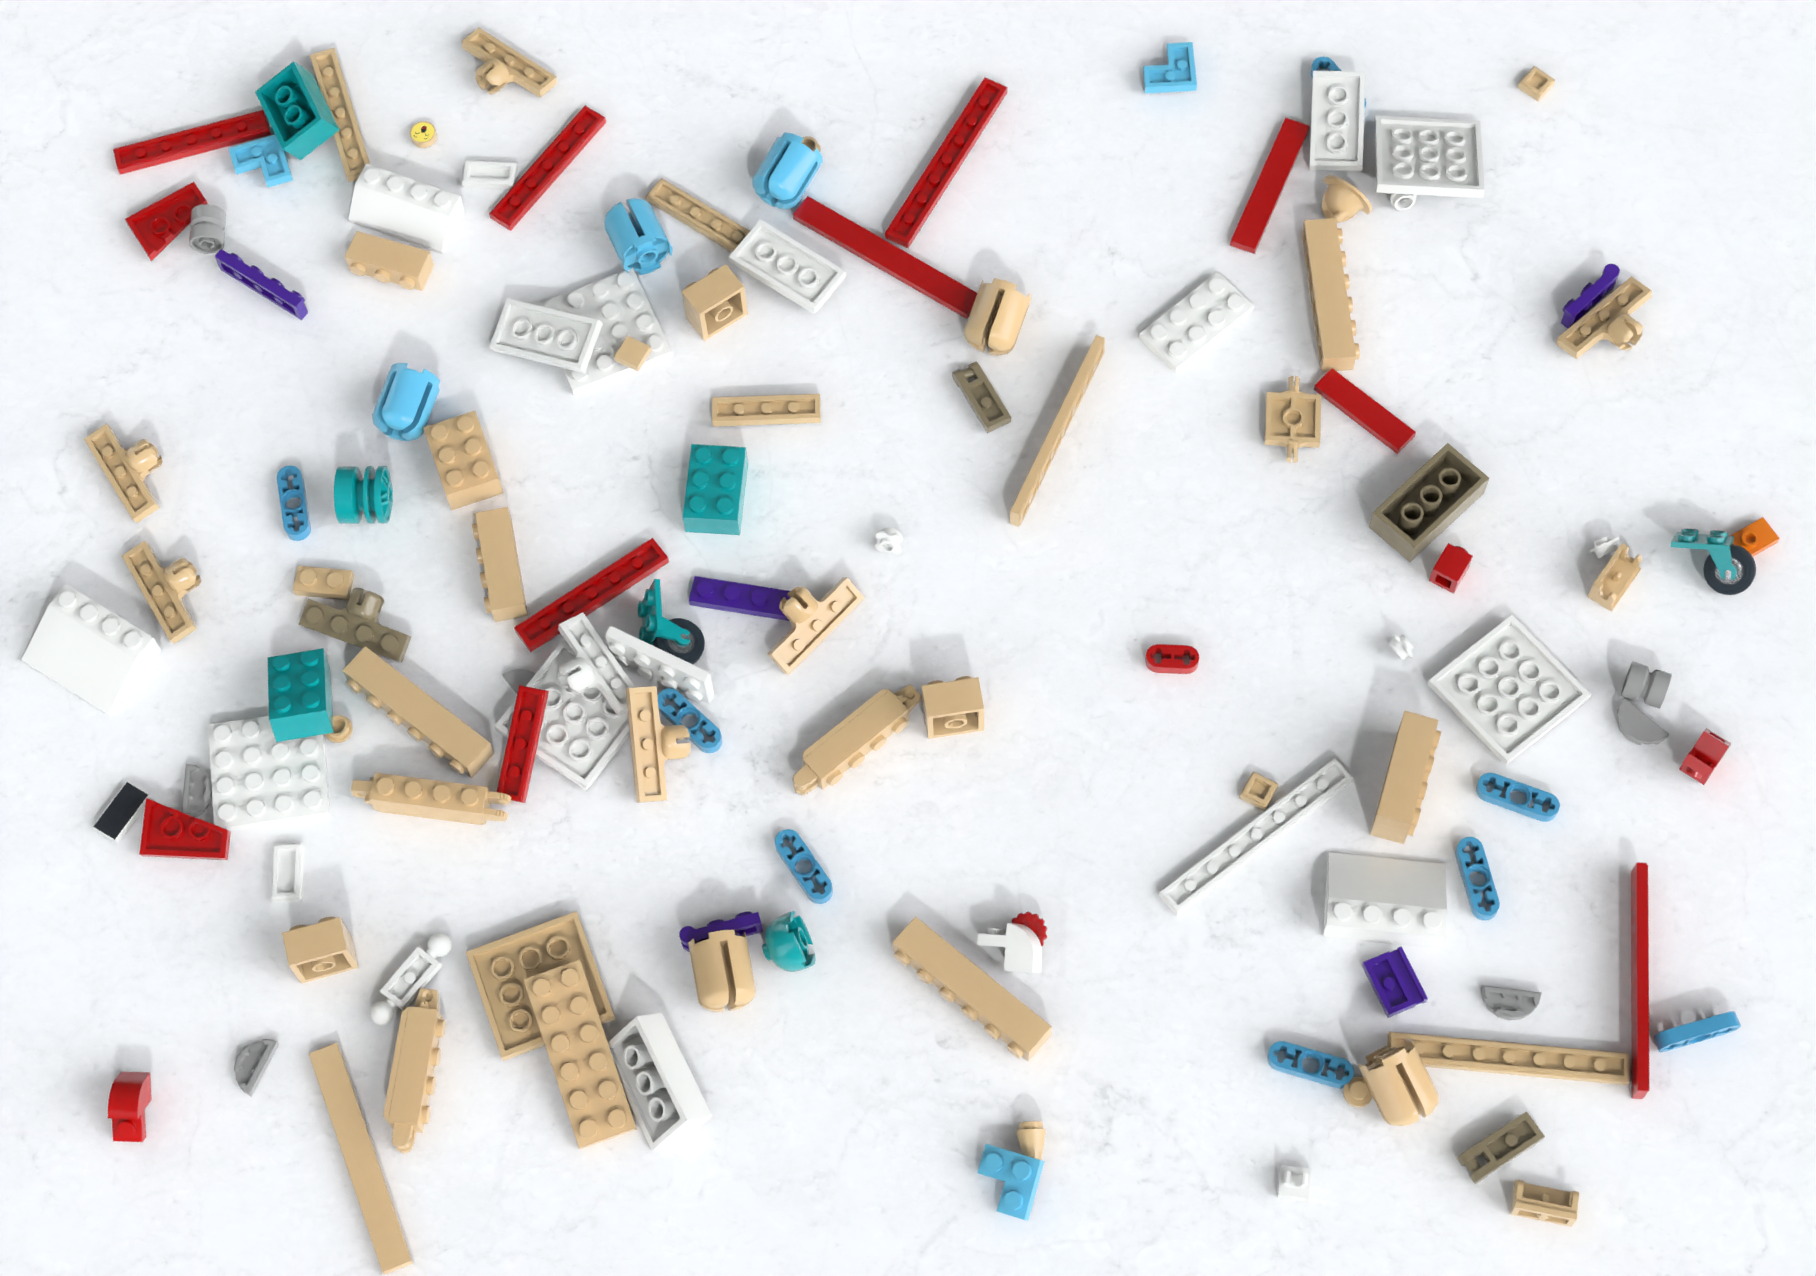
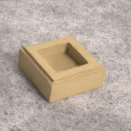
[1518,66,1555,102]
[614,336,652,371]
[1240,771,1279,811]

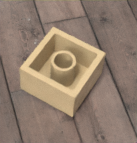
[681,264,748,341]
[922,676,984,739]
[282,917,358,984]

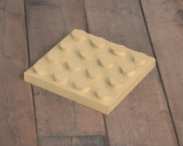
[466,911,615,1061]

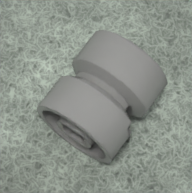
[189,204,226,254]
[1621,661,1672,709]

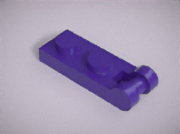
[1561,264,1620,329]
[679,911,763,952]

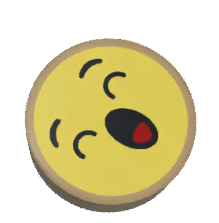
[410,121,437,148]

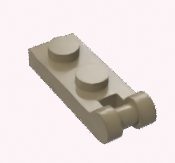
[952,361,1011,433]
[1457,1112,1545,1184]

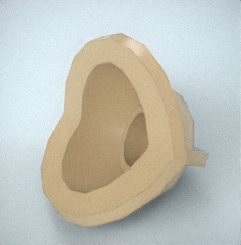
[1322,175,1372,223]

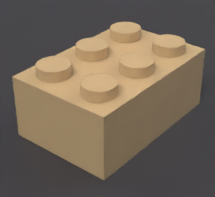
[423,411,503,510]

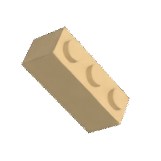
[345,231,434,291]

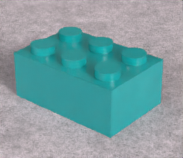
[255,61,340,160]
[682,444,748,535]
[267,648,333,742]

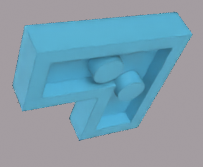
[1143,42,1197,94]
[228,135,293,188]
[978,1144,1045,1221]

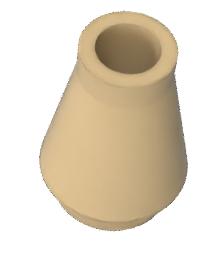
[1016,1121,1046,1160]

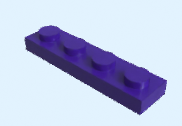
[215,249,308,320]
[689,576,790,621]

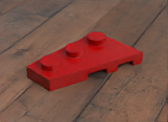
[125,182,208,261]

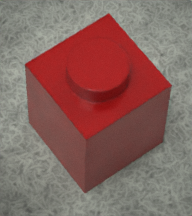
[1429,543,1473,594]

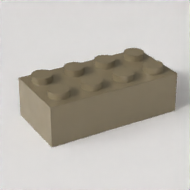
[1369,443,1489,562]

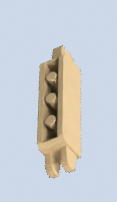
[792,684,921,796]
[351,773,511,825]
[383,988,446,1154]

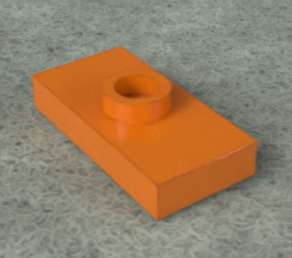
[1730,517,1780,557]

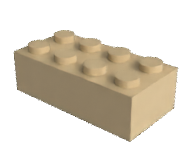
[1370,711,1441,844]

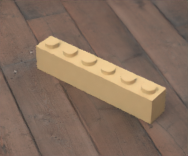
[1302,218,1360,372]
[342,646,494,778]
[892,916,1052,1062]

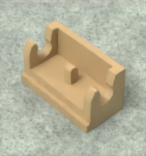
[1588,543,1642,612]
[1510,1180,1579,1227]

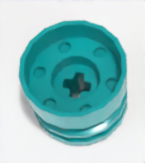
[334,466,393,524]

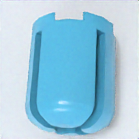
[752,132,823,210]
[604,198,673,275]
[372,363,440,441]

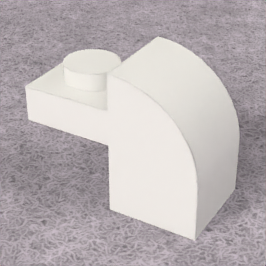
[977,923,1042,973]

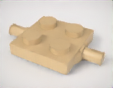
[1264,376,1321,463]

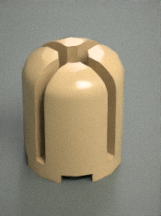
[964,278,1032,356]
[688,930,756,1012]
[1357,1039,1439,1126]

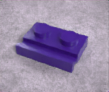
[1362,946,1428,1018]

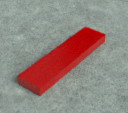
[1314,368,1416,454]
[497,685,549,803]

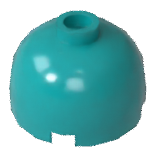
[762,910,816,972]

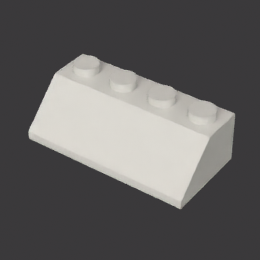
[348,163,465,254]
[608,1013,712,1151]

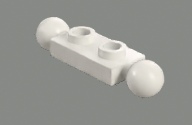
[370,933,451,1025]

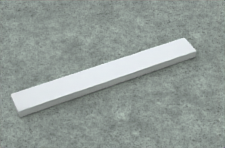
[1158,757,1354,916]

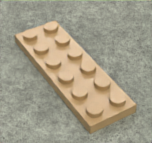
[523,960,637,1150]

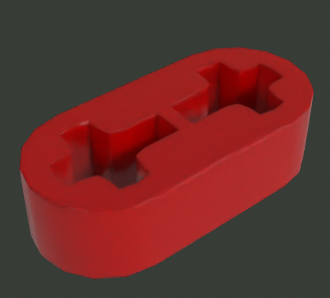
[1145,644,1199,674]

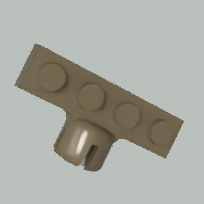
[298,588,412,662]

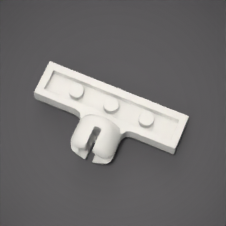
[558,613,635,717]

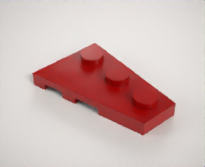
[139,798,231,860]

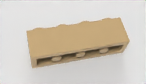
[472,507,528,622]

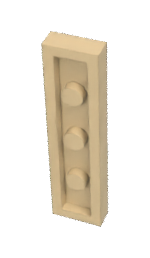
[712,394,821,427]

